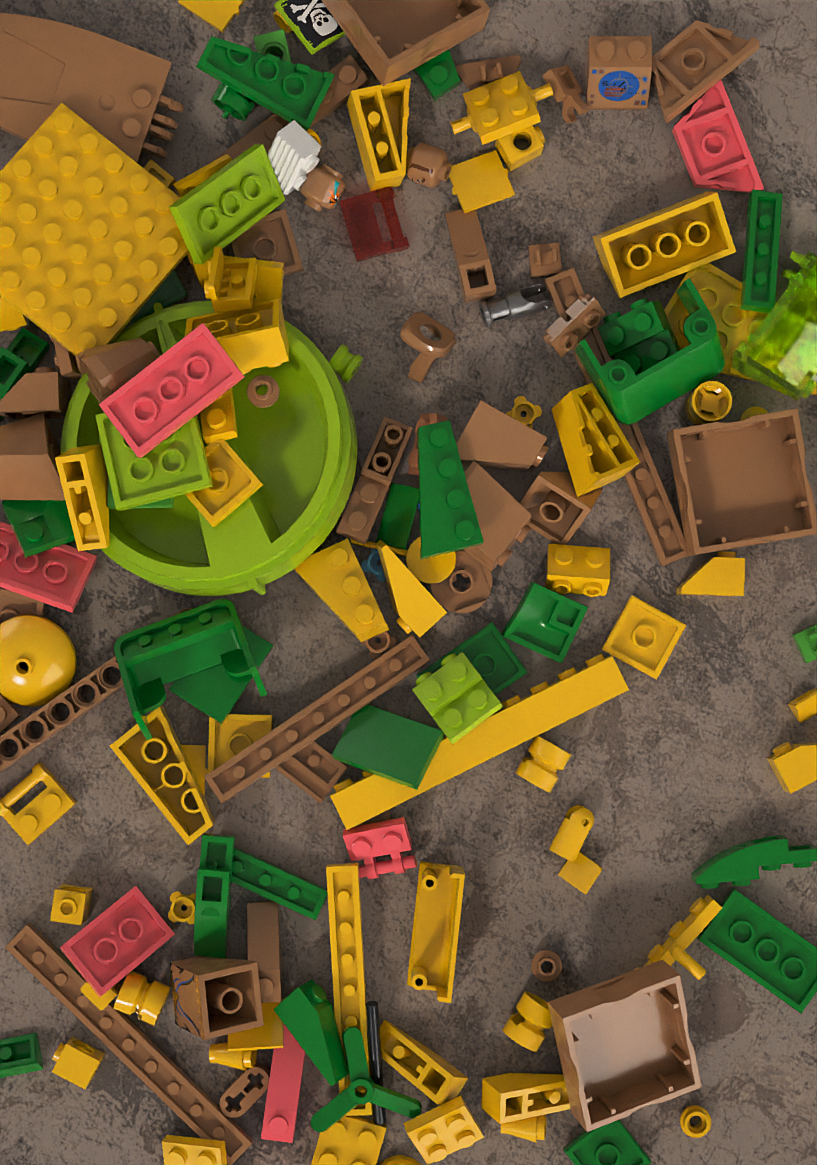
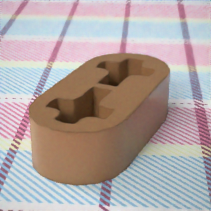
[219,1063,270,1118]

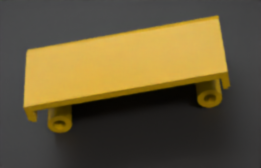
[407,861,465,1003]

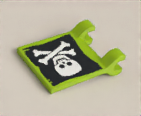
[274,0,346,55]

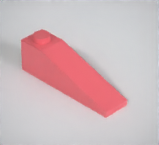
[261,1025,306,1143]

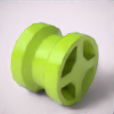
[329,344,364,383]

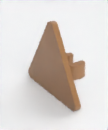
[455,55,521,90]

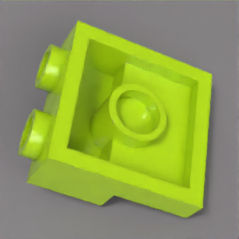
[412,652,503,744]

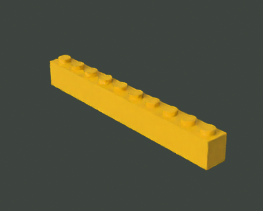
[330,653,629,830]

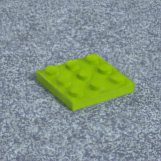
[95,413,213,511]

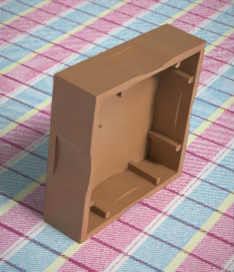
[321,0,490,86]
[667,408,817,556]
[548,960,702,1132]

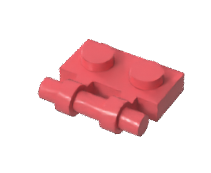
[343,817,417,880]

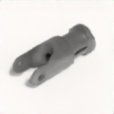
[479,283,553,327]

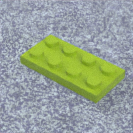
[169,144,285,264]

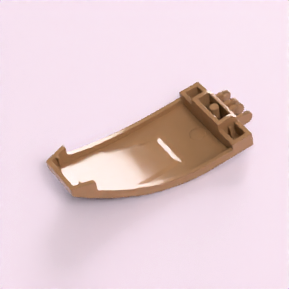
[0,13,184,163]

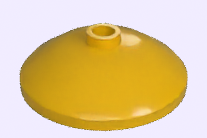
[0,615,77,707]

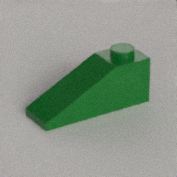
[273,979,349,1087]

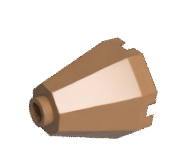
[75,338,160,403]

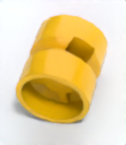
[685,381,732,425]
[515,736,571,793]
[113,971,171,1026]
[502,991,552,1052]

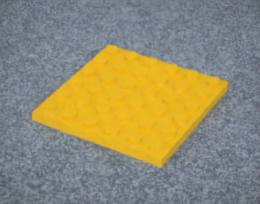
[0,103,189,355]

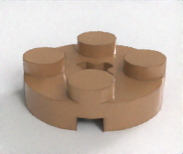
[430,551,493,614]

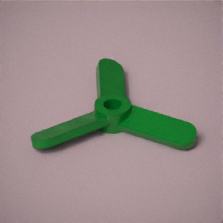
[311,1026,422,1132]

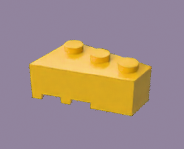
[346,78,411,192]
[551,383,640,497]
[294,538,389,642]

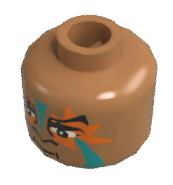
[300,163,345,212]

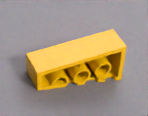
[110,706,216,845]

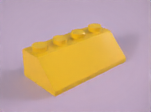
[592,191,736,298]

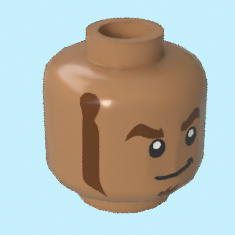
[406,142,451,188]

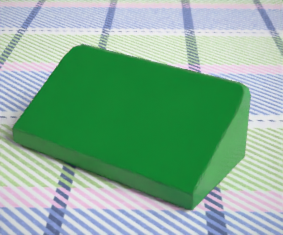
[376,483,419,550]
[0,1033,43,1078]

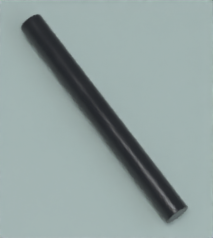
[365,1001,386,1125]

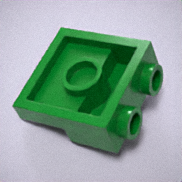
[598,298,681,375]

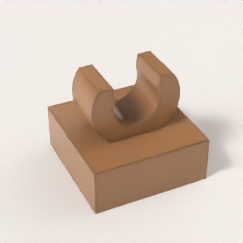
[528,242,562,278]

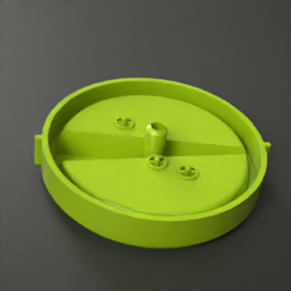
[61,300,357,596]

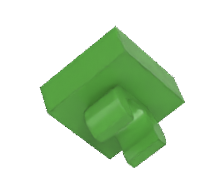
[792,624,817,663]

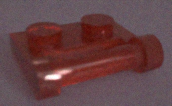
[339,187,410,262]

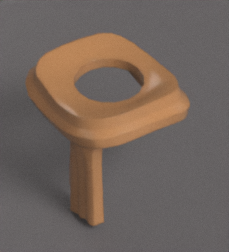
[400,312,457,383]

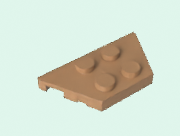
[651,20,760,123]

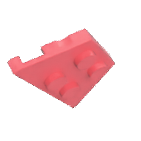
[672,80,764,193]

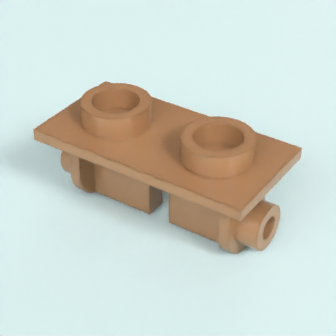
[542,294,606,358]

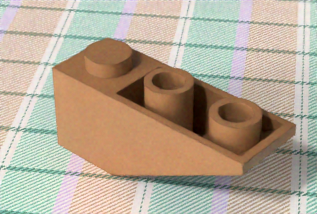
[445,209,497,304]

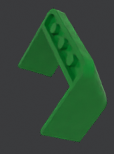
[574,278,725,425]
[114,599,267,740]

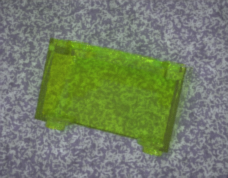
[732,251,817,401]

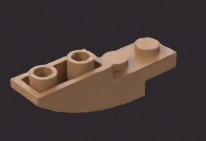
[336,417,413,545]

